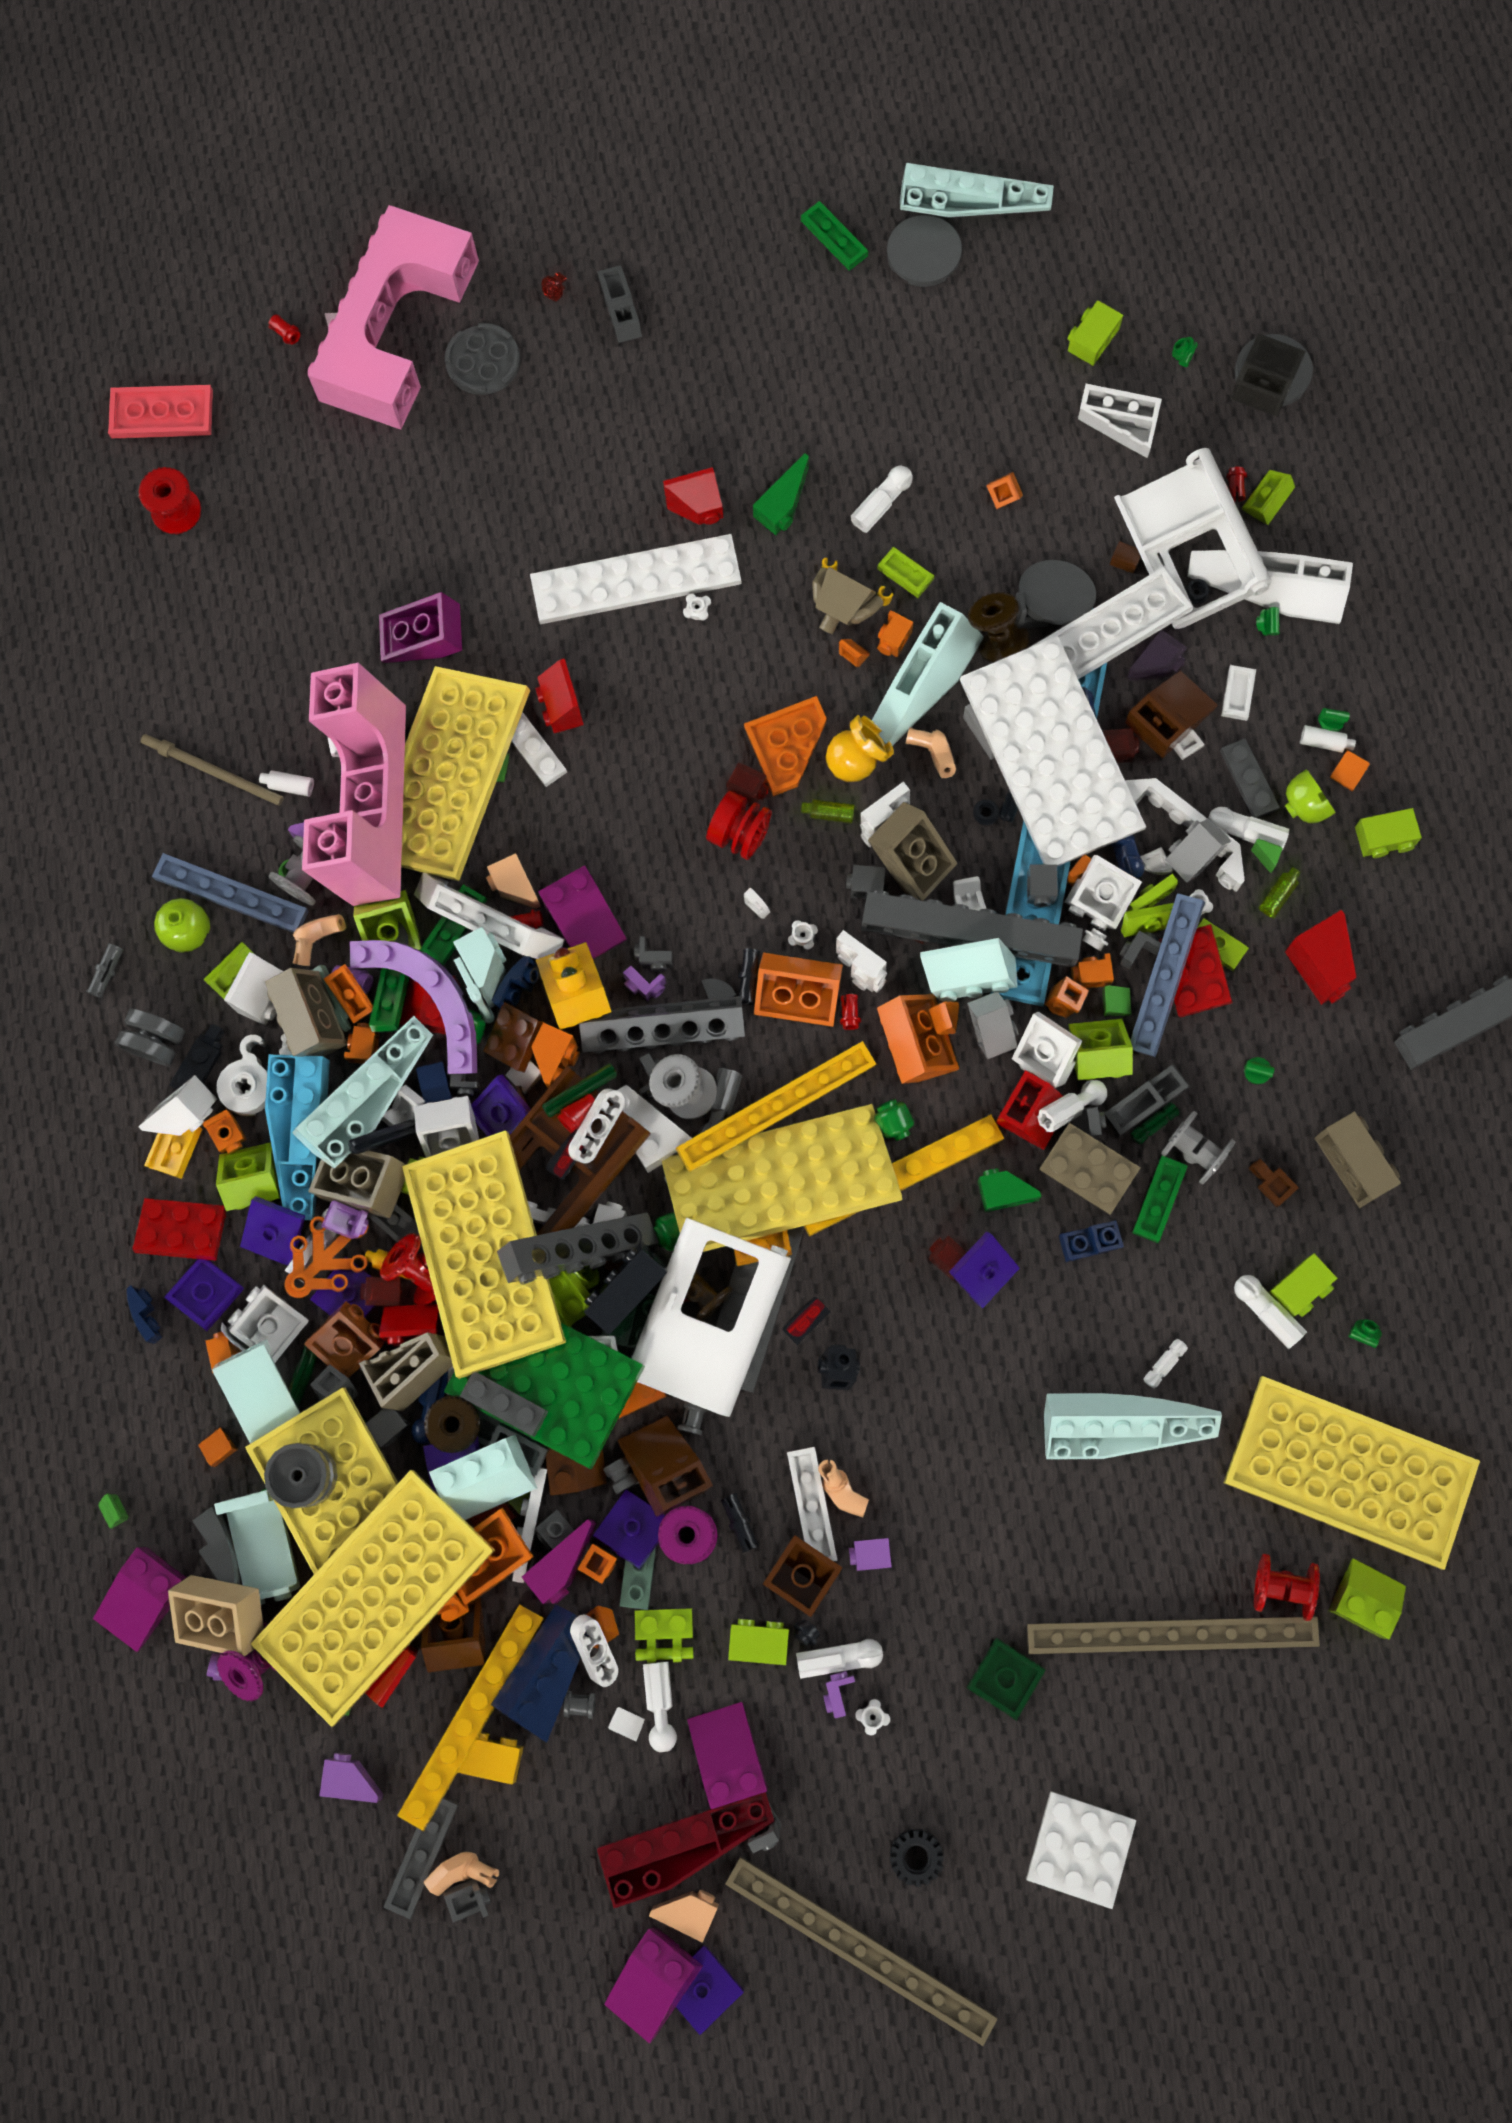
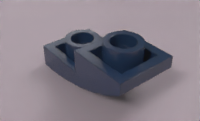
[491,956,540,1009]
[416,1062,453,1104]
[1059,1221,1124,1262]
[127,1285,162,1344]

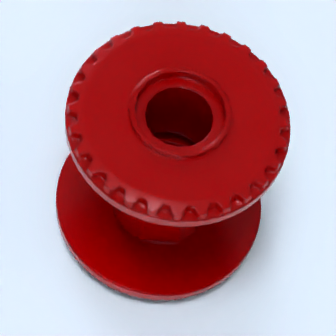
[139,467,201,534]
[380,1233,436,1306]
[1254,1554,1320,1621]

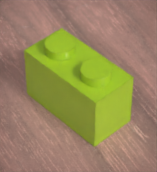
[1067,300,1123,366]
[1355,808,1422,858]
[1268,1253,1338,1317]
[728,1619,789,1665]

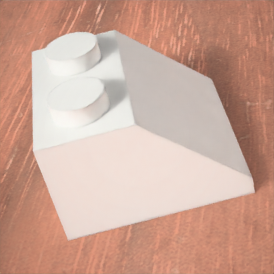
[224,952,283,1026]
[139,1075,217,1136]
[414,1096,479,1158]

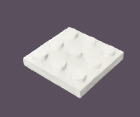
[1026,1791,1136,1909]

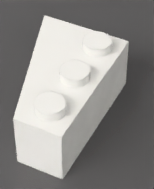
[1078,384,1162,458]
[608,1085,692,1173]

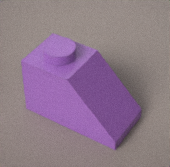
[319,1753,383,1803]

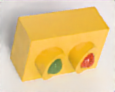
[536,942,611,1030]

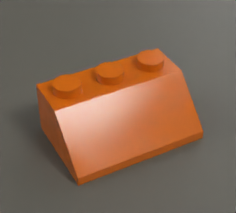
[754,953,843,1027]
[877,994,959,1084]

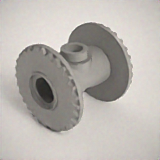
[269,836,316,906]
[649,1054,717,1119]
[1161,1111,1235,1184]

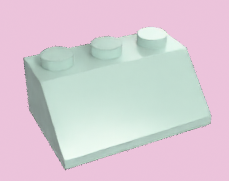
[453,927,507,1008]
[920,938,1018,1002]
[429,1435,537,1520]

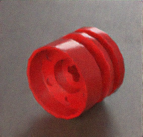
[706,790,772,860]

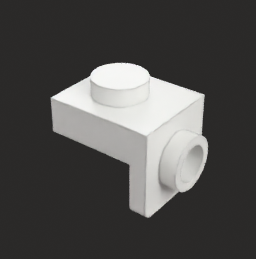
[953,876,986,911]
[381,1085,425,1126]

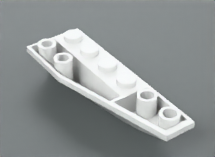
[1187,550,1353,624]

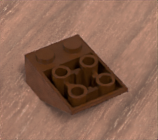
[1125,670,1218,759]
[618,1416,713,1517]

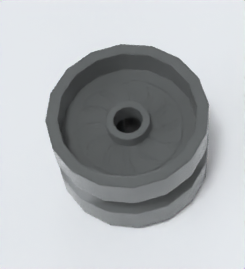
[114,1008,186,1067]
[264,1443,338,1508]

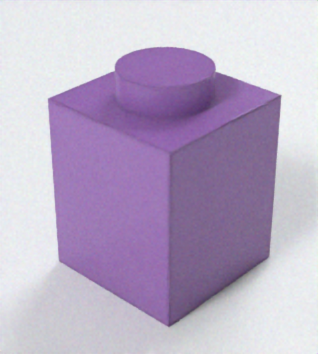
[849,1538,891,1571]

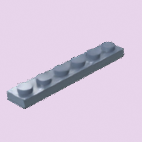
[152,853,309,933]
[1130,893,1205,1057]

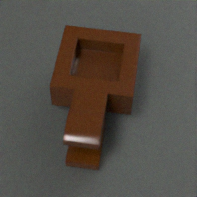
[1248,1159,1299,1207]

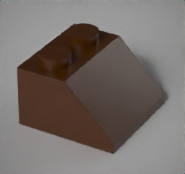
[544,1445,607,1496]
[763,1535,843,1617]
[421,1598,486,1673]

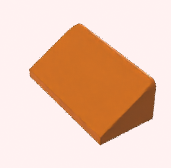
[324,964,373,1023]

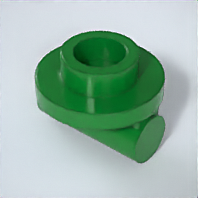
[1172,337,1198,367]
[1256,607,1280,636]
[1318,708,1350,732]
[1244,1057,1275,1085]
[1348,1319,1382,1348]

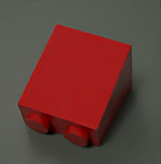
[1285,910,1357,1005]

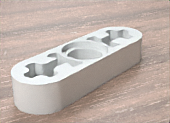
[568,1089,625,1163]
[570,1614,618,1687]

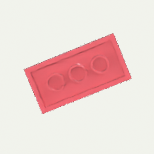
[108,385,213,438]

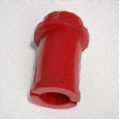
[268,314,301,345]
[1226,467,1247,502]
[509,909,544,929]
[840,994,861,1030]

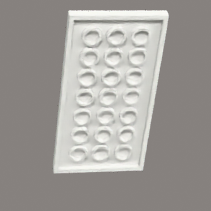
[960,636,1146,866]

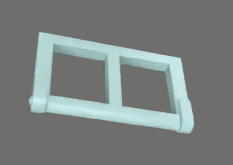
[454,957,494,1023]

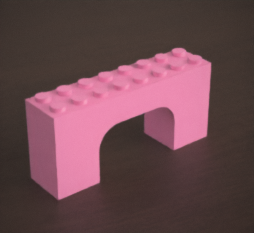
[308,205,479,430]
[302,663,406,906]

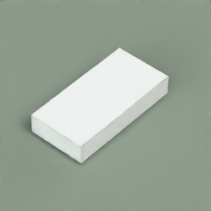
[1221,665,1256,721]

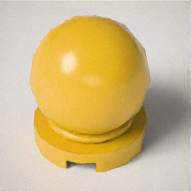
[826,715,894,782]

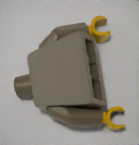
[812,557,893,635]

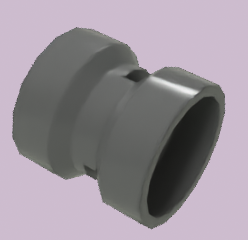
[603,1456,639,1495]

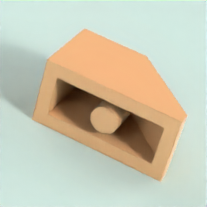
[486,853,541,909]
[649,1890,719,1943]

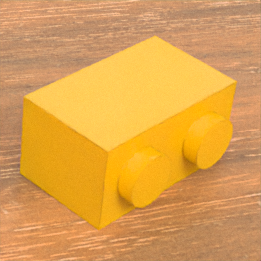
[458,1732,524,1784]

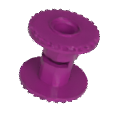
[658,1506,717,1564]
[217,1622,276,1701]

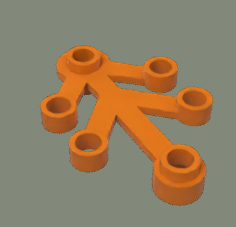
[284,1216,368,1298]

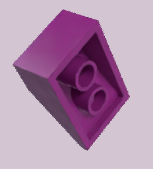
[379,592,462,663]
[538,865,627,959]
[521,1519,597,1604]
[93,1547,187,1652]
[687,1702,768,1809]
[604,1928,703,2044]

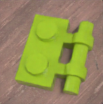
[635,1608,694,1663]

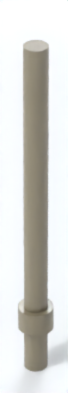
[141,734,284,806]

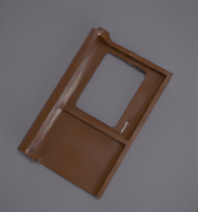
[510,1066,651,1235]

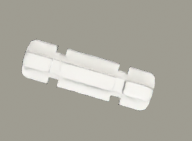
[1144,1339,1188,1388]

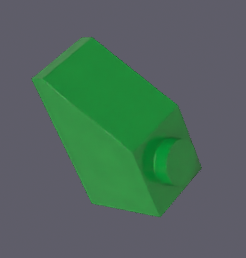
[978,1168,1041,1213]

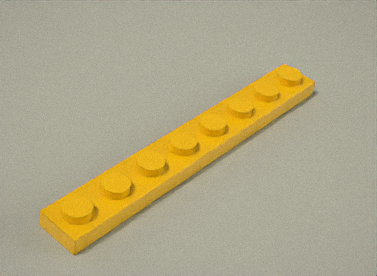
[676,1041,876,1173]
[804,1115,1004,1237]
[397,1604,545,1832]

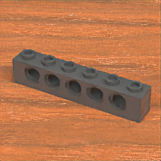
[579,996,745,1054]
[497,1212,659,1284]

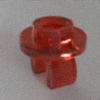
[541,272,567,301]

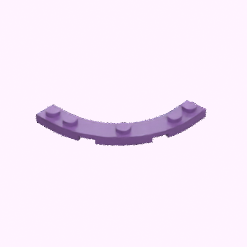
[350,940,477,1074]

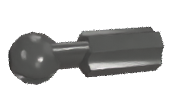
[698,1068,743,1135]

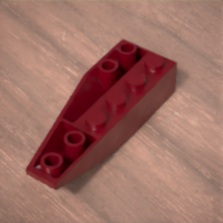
[597,1792,774,1908]

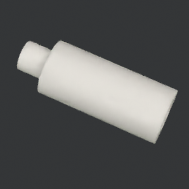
[1300,725,1356,753]
[259,770,314,797]

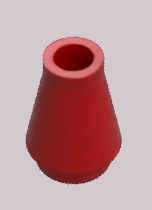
[557,1093,595,1133]

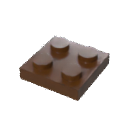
[483,1002,545,1073]

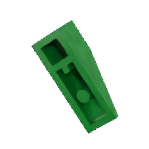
[753,453,809,535]

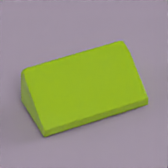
[1242,470,1295,525]

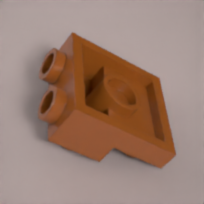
[304,1301,385,1378]

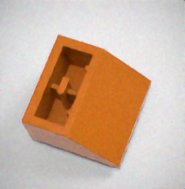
[531,1023,580,1088]

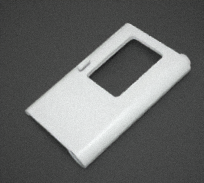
[1114,448,1272,629]
[631,1217,791,1417]

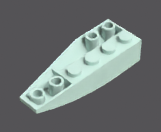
[900,163,1054,217]
[872,602,984,746]
[292,1016,433,1169]
[1044,1393,1222,1459]

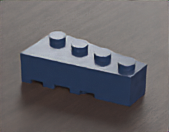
[491,1604,589,1743]

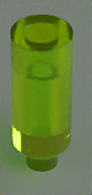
[801,799,855,823]
[1258,867,1300,918]

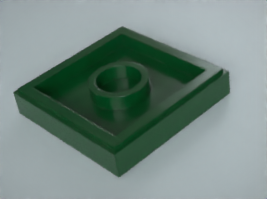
[966,1638,1046,1721]

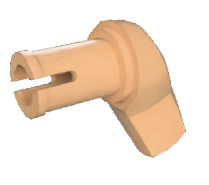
[906,727,956,778]
[293,914,346,966]
[818,1460,869,1518]
[424,1852,499,1896]

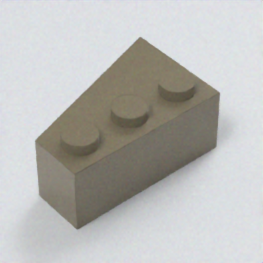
[359,1332,453,1411]

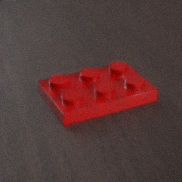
[1159,924,1233,1018]
[133,1198,227,1261]

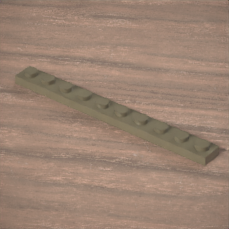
[1027,1616,1320,1654]
[725,1856,998,2046]

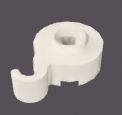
[217,1035,267,1116]

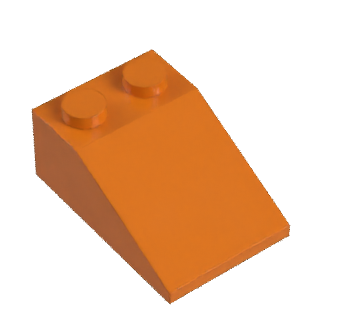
[457,1508,534,1605]

